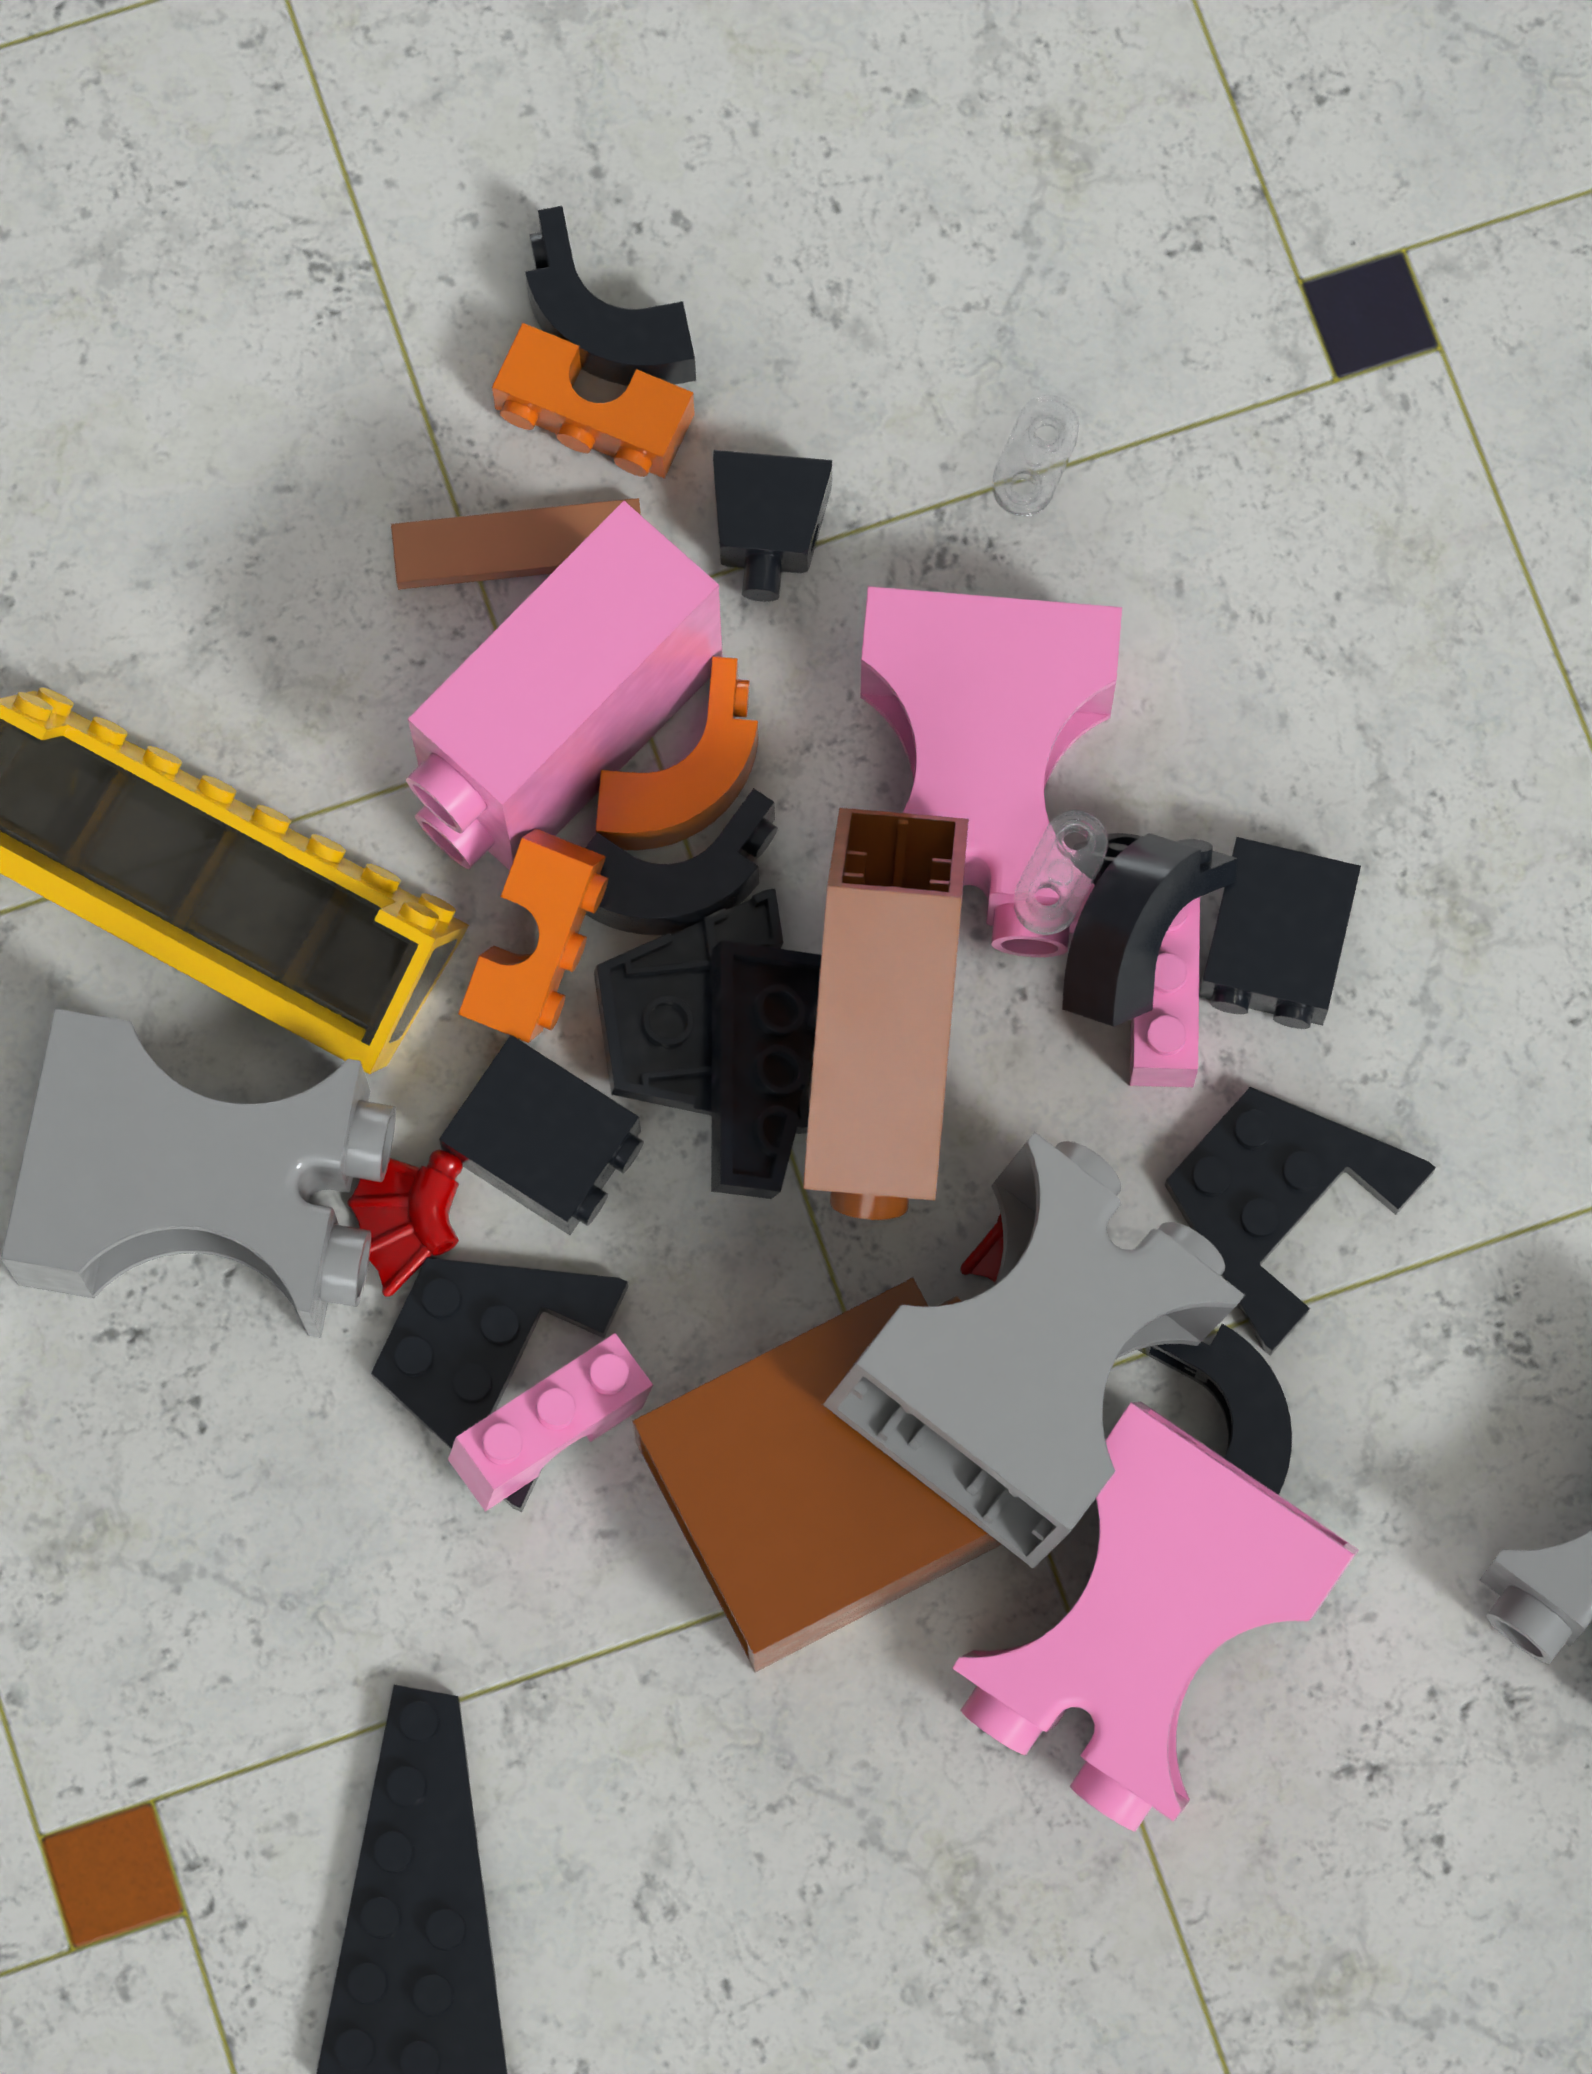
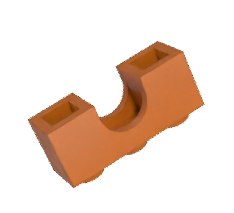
[492,323,695,479]
[458,829,608,1043]

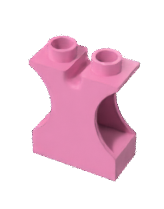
[860,586,1122,957]
[952,1401,1359,1831]

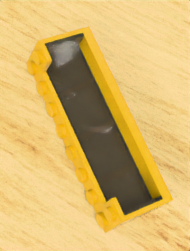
[0,688,469,1074]

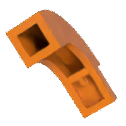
[596,657,758,850]

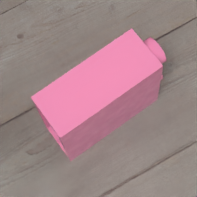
[406,501,723,870]

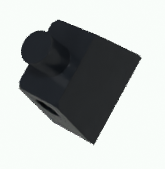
[713,450,832,602]

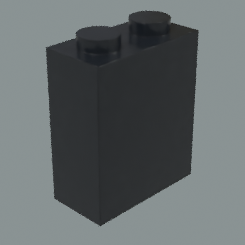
[1199,837,1361,1029]
[439,1035,644,1235]

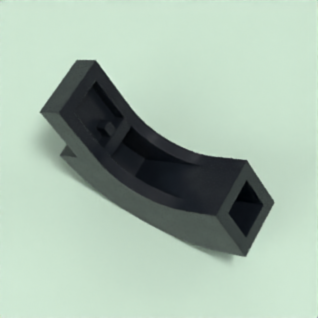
[525,206,696,386]
[585,788,778,935]
[1062,833,1237,1027]
[1138,1324,1292,1495]

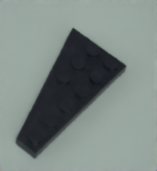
[316,1684,508,2074]

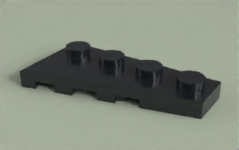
[711,940,822,1199]

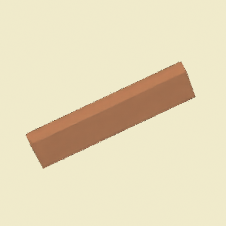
[391,498,641,590]

